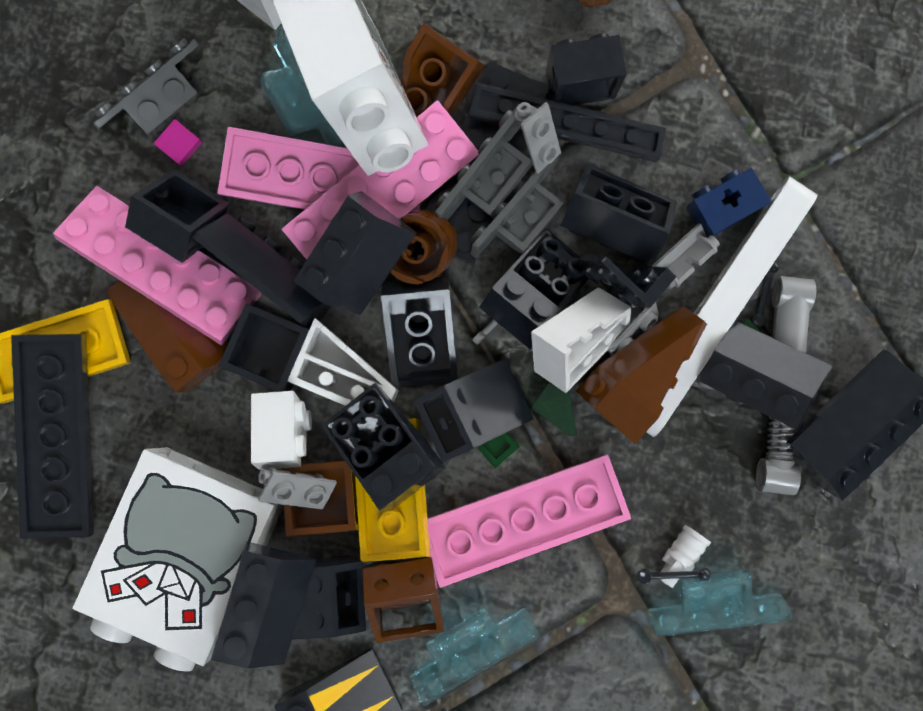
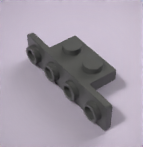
[93,38,199,134]
[434,107,533,221]
[471,154,564,258]

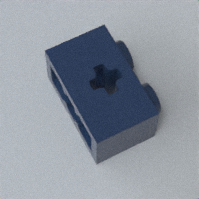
[686,167,772,238]

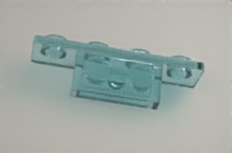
[260,27,344,147]
[648,569,792,636]
[410,608,541,706]

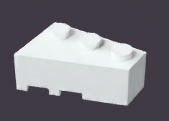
[531,287,631,393]
[287,318,399,406]

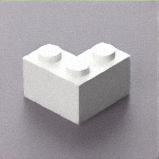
[251,391,312,470]

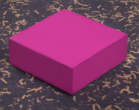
[153,119,203,167]

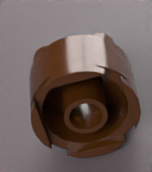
[391,210,457,284]

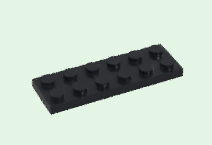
[417,62,550,266]
[11,334,94,539]

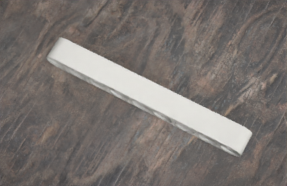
[647,176,818,437]

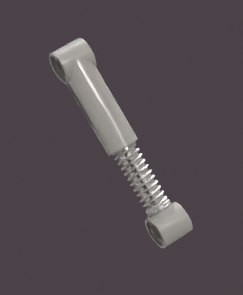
[756,276,816,495]

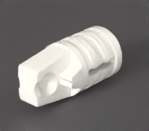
[660,525,711,588]

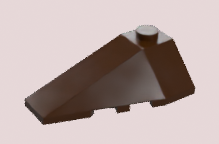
[401,23,486,117]

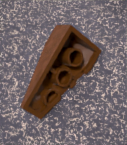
[105,280,230,393]
[576,306,707,444]

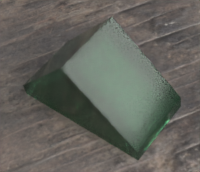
[529,381,577,436]

